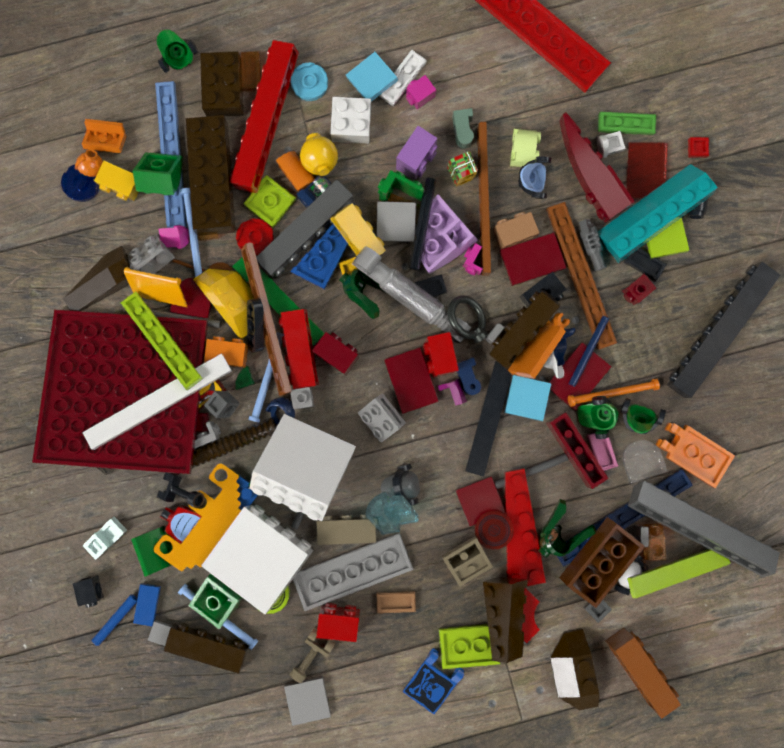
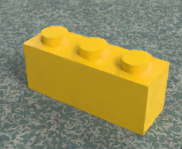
[330,203,386,256]

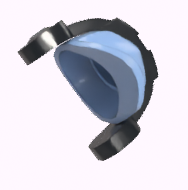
[518,156,552,199]

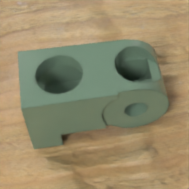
[452,108,474,149]

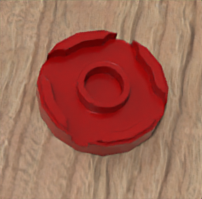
[236,218,274,257]

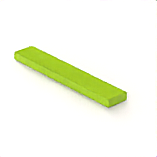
[121,291,203,391]
[627,549,731,598]

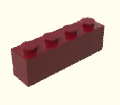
[546,412,609,489]

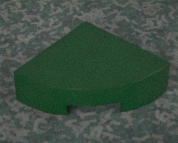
[235,366,255,390]

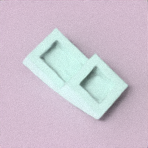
[83,516,127,560]

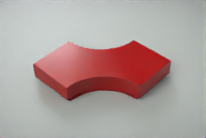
[522,587,540,644]

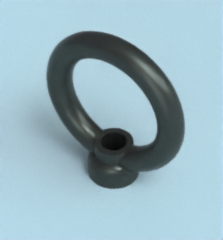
[448,295,488,343]

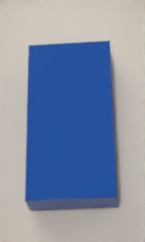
[133,583,161,626]

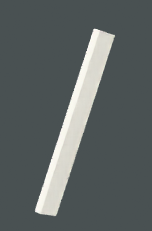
[83,354,232,450]

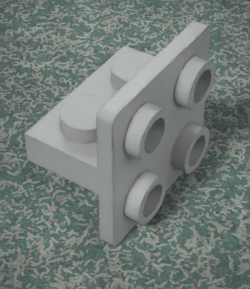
[128,234,175,274]
[358,393,406,442]

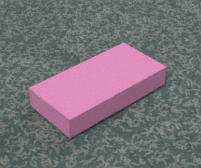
[587,433,618,471]

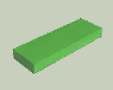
[598,112,656,135]

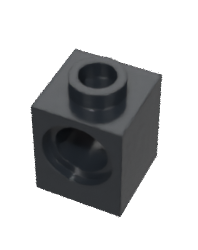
[72,575,104,608]

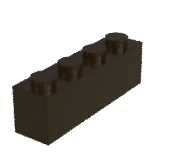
[163,622,249,674]

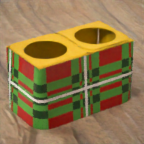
[447,151,478,187]

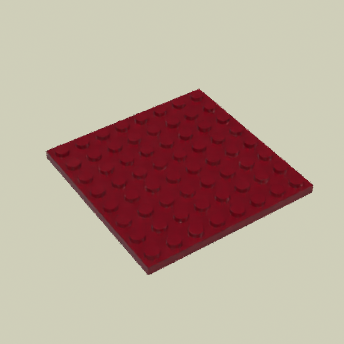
[32,310,208,474]

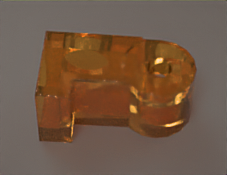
[643,524,666,561]

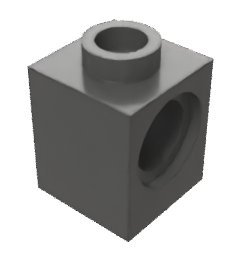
[204,391,240,418]

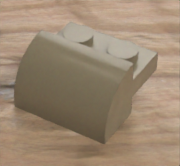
[441,536,493,587]

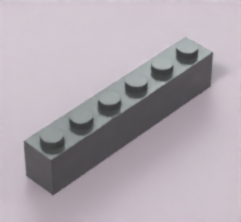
[256,180,354,278]

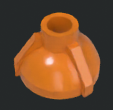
[75,149,103,177]

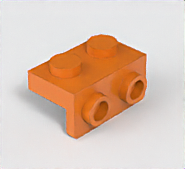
[82,119,127,153]

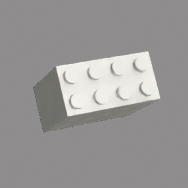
[249,414,356,521]
[202,504,314,614]

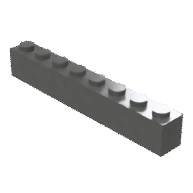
[628,481,780,577]

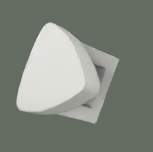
[596,131,625,158]

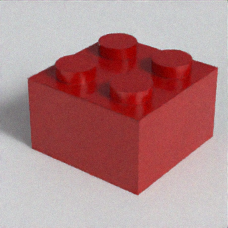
[423,332,459,377]
[316,603,360,642]

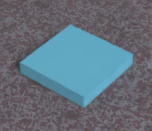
[346,52,398,102]
[505,375,551,421]

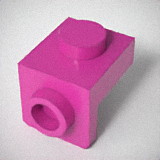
[463,243,483,276]

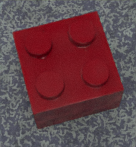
[312,332,359,376]

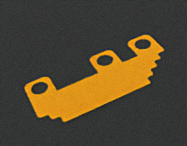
[154,463,241,571]

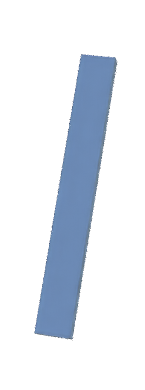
[155,81,187,228]

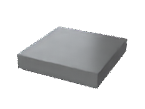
[377,202,416,241]
[284,676,331,726]

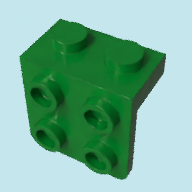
[378,170,425,202]

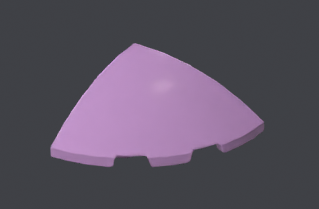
[421,195,478,273]

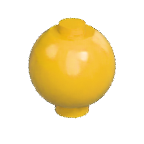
[300,133,338,176]

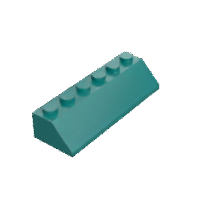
[598,164,718,263]

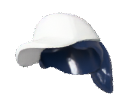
[543,328,576,378]

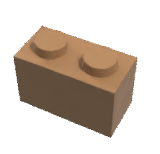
[493,212,539,249]

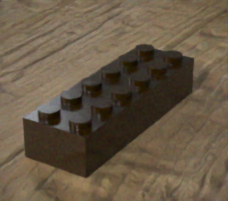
[186,115,236,236]

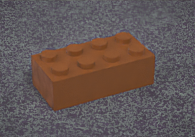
[605,628,681,719]

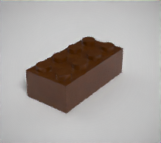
[559,517,645,608]

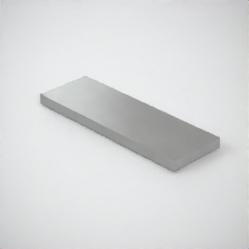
[293,532,413,611]

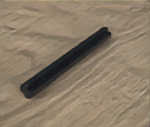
[409,177,437,271]

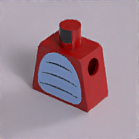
[160,505,202,544]

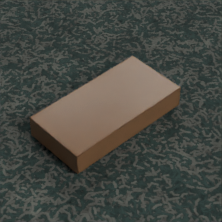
[377,591,416,613]

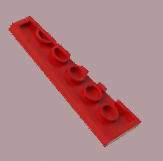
[504,468,546,586]

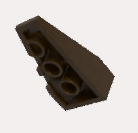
[63,246,130,311]

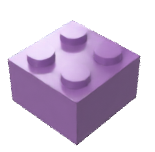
[396,126,438,180]

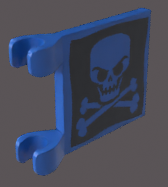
[403,648,464,715]

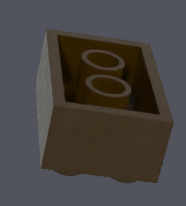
[200,51,244,116]

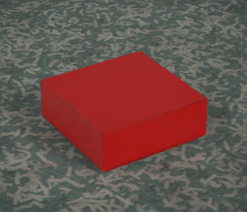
[688,137,709,158]

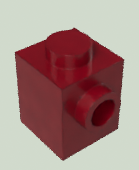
[622,274,656,305]

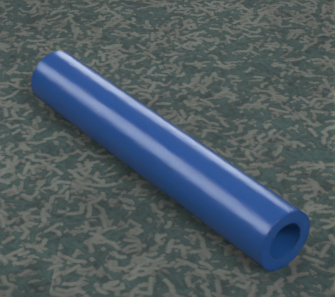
[92,594,137,646]

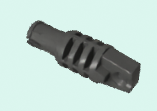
[579,219,607,272]

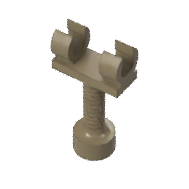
[289,627,336,683]

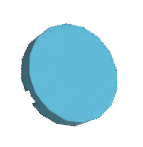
[291,62,328,101]

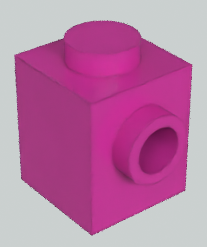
[406,75,436,110]

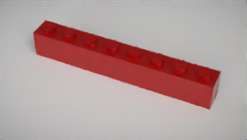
[230,40,299,193]

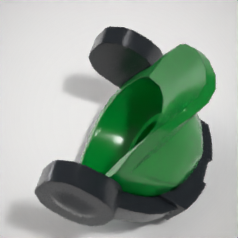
[156,29,199,73]
[578,396,618,439]
[621,398,666,434]

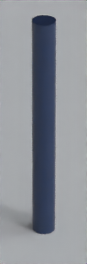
[568,316,609,387]

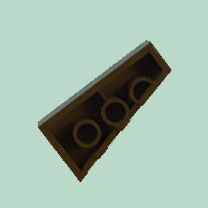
[483,577,528,663]

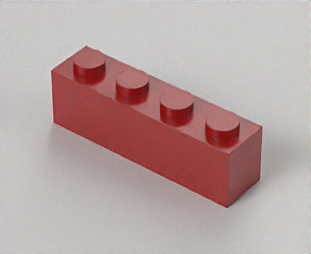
[279,309,319,389]

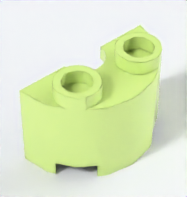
[510,128,541,167]

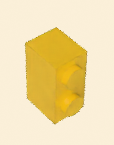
[94,161,139,201]

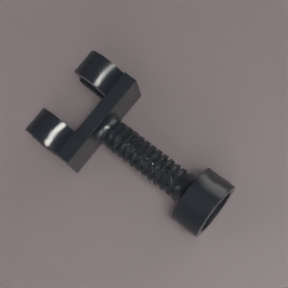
[156,473,204,508]

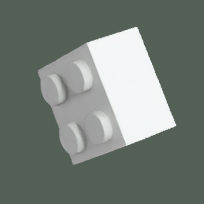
[331,97,371,144]

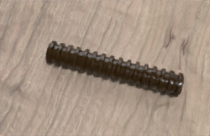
[192,418,277,469]

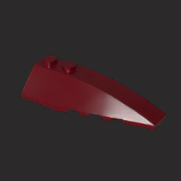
[559,112,635,223]

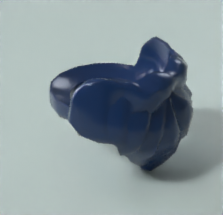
[266,397,295,425]

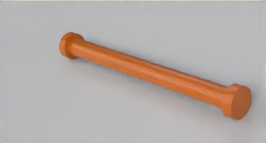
[568,379,660,407]

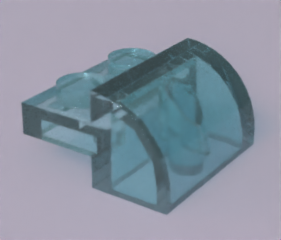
[365,492,419,535]

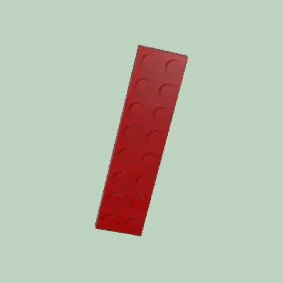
[475,0,611,93]

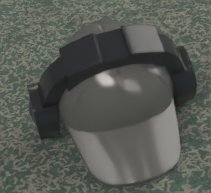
[381,463,420,506]

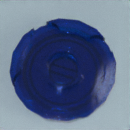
[61,165,100,202]

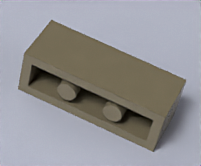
[317,514,376,545]

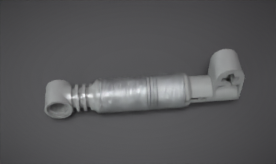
[352,246,471,343]

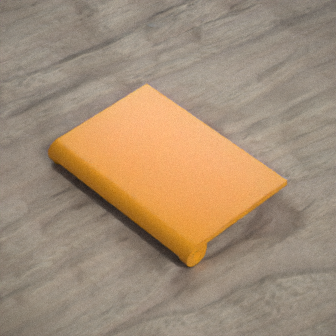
[124,267,187,307]

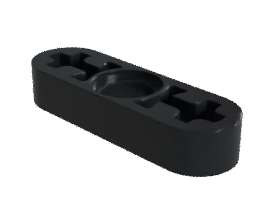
[247,298,264,353]

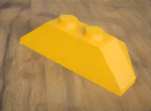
[193,269,254,339]

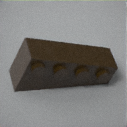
[489,289,561,369]

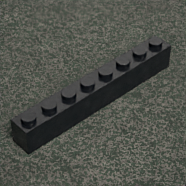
[667,262,781,398]

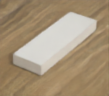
[379,50,427,107]

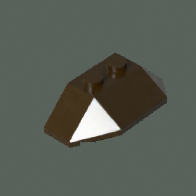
[550,628,599,711]

